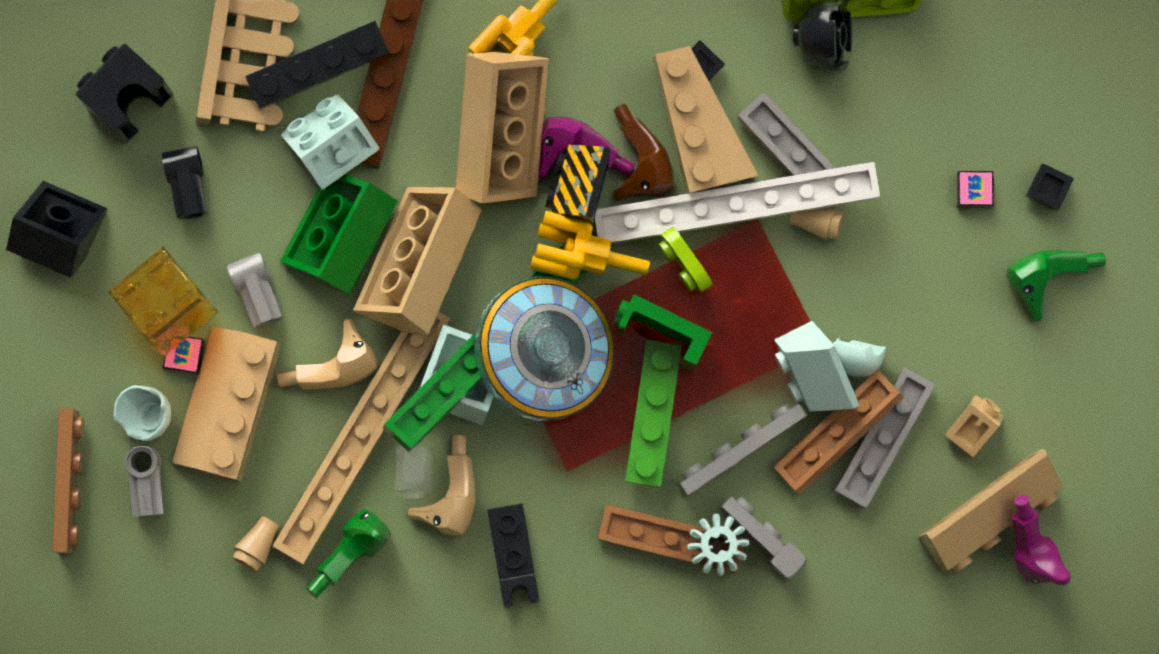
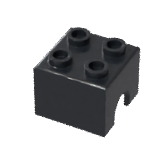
[76,43,173,144]

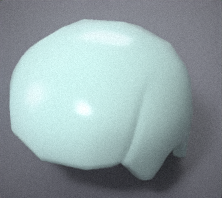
[833,339,887,378]
[113,385,171,441]

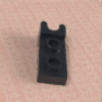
[487,503,539,608]

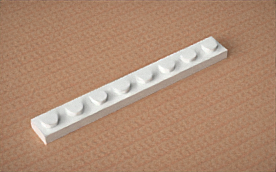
[595,162,880,244]

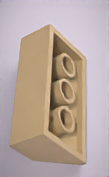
[456,52,549,204]
[353,187,482,334]
[172,327,281,482]
[918,449,1063,573]

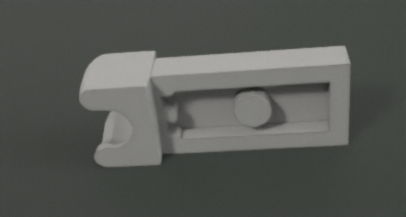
[720,496,808,581]

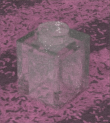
[395,446,434,499]

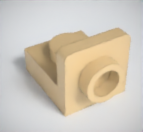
[945,395,1003,457]

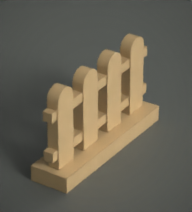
[195,0,299,132]

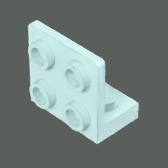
[281,94,380,190]

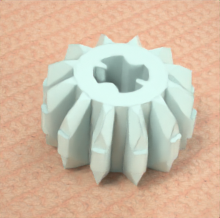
[687,514,749,576]

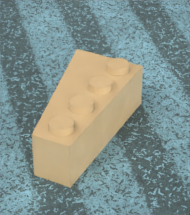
[652,46,759,194]

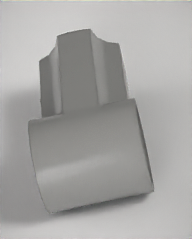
[227,252,283,328]
[125,446,165,517]

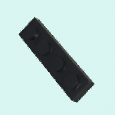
[245,20,390,110]

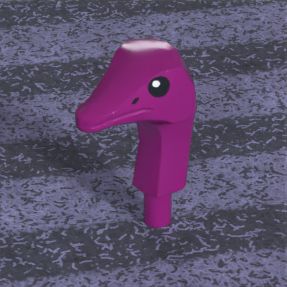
[538,117,635,179]
[1012,495,1071,585]

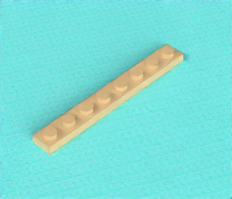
[273,311,451,565]

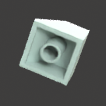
[774,321,860,411]
[420,325,496,425]

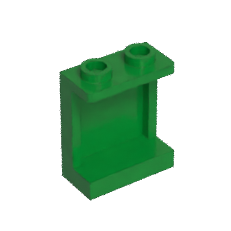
[613,294,712,373]

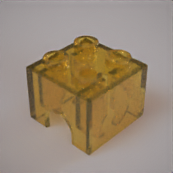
[108,246,219,357]

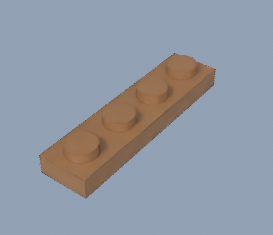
[774,370,904,495]
[52,408,84,554]
[597,504,745,574]

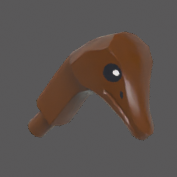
[613,104,674,200]

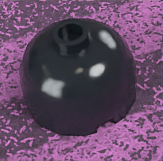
[793,1,852,71]

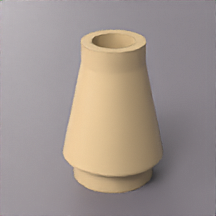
[789,207,844,241]
[232,516,279,572]

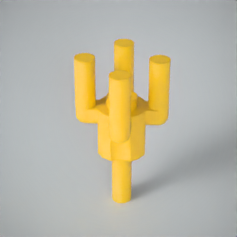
[468,0,558,56]
[529,211,650,280]

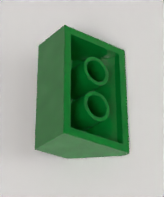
[280,174,398,295]

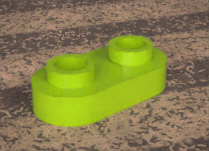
[658,227,713,293]

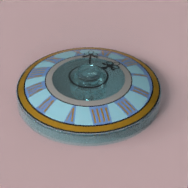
[474,277,615,421]

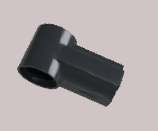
[162,146,208,220]

